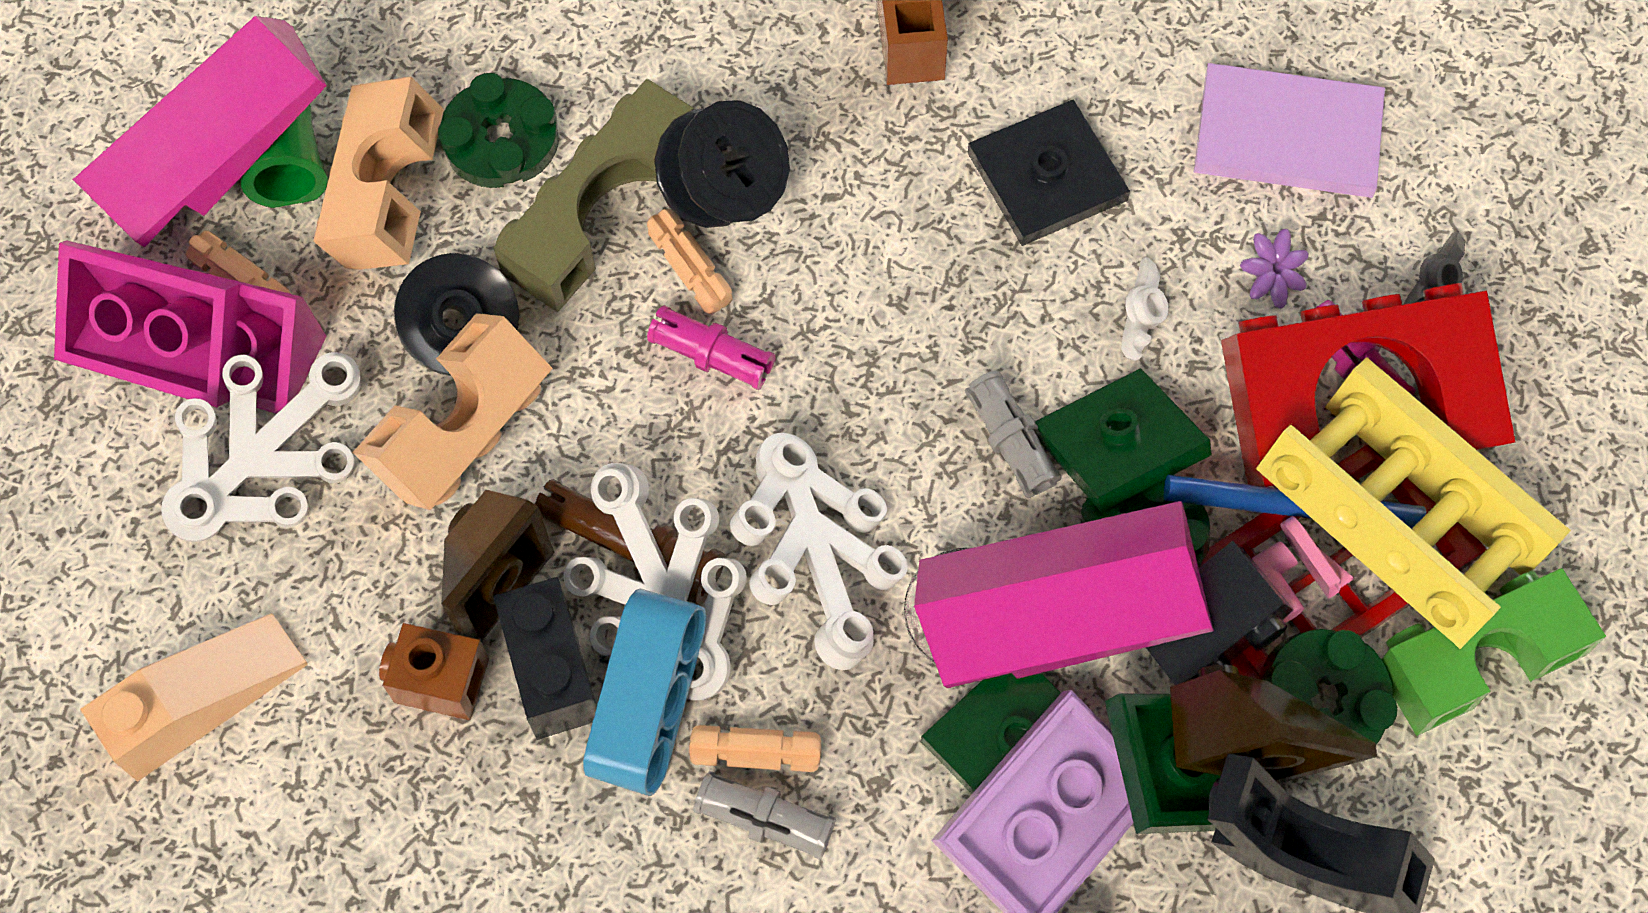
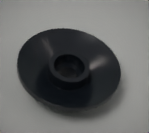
[394,253,519,376]

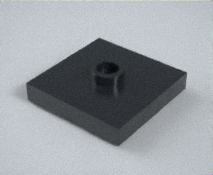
[967,99,1130,246]

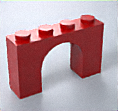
[1221,283,1516,487]

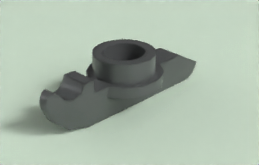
[1403,230,1465,305]

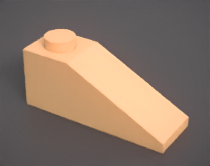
[80,613,308,782]

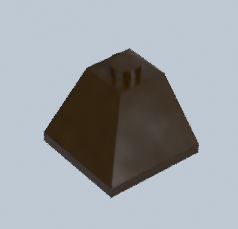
[441,490,555,642]
[1170,665,1377,784]

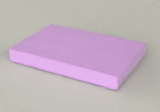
[1194,63,1385,198]
[931,690,1133,913]

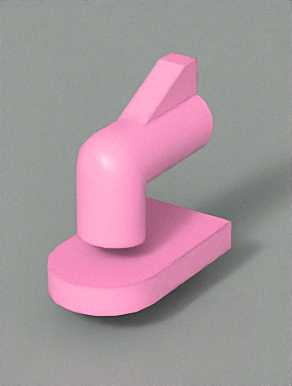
[1252,516,1353,623]

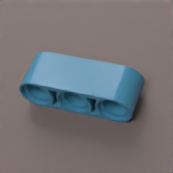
[583,588,706,796]

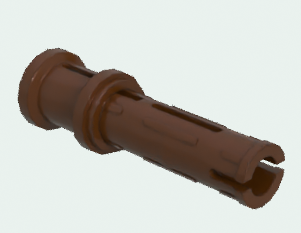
[535,479,725,605]

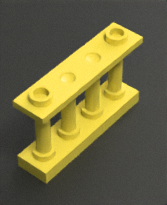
[1256,357,1571,649]

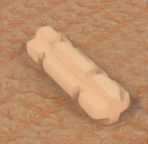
[647,208,733,314]
[185,231,291,294]
[689,725,821,772]

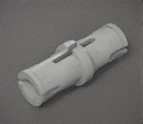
[965,371,1062,498]
[693,771,836,860]

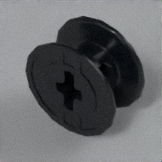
[654,100,790,228]

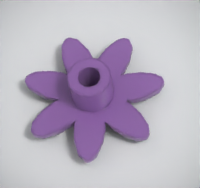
[1240,229,1309,309]

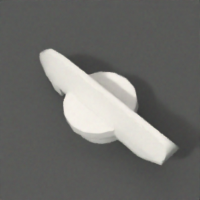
[1121,257,1168,361]

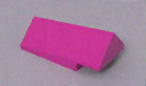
[72,16,327,247]
[54,240,327,414]
[914,501,1214,688]

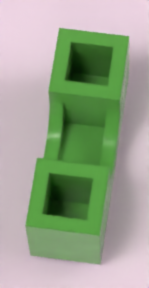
[1381,568,1606,736]

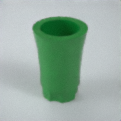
[241,104,328,208]

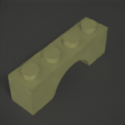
[493,79,695,312]

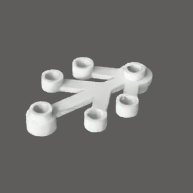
[161,352,361,542]
[730,433,908,670]
[564,463,747,700]

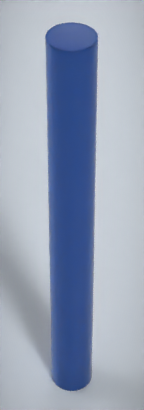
[1164,475,1426,529]

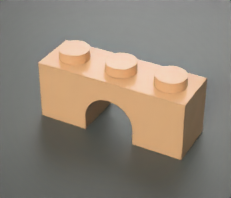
[313,77,444,270]
[353,313,553,510]

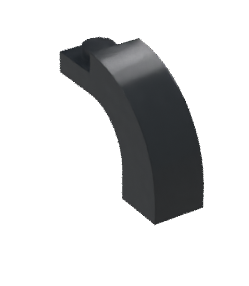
[1207,754,1435,913]

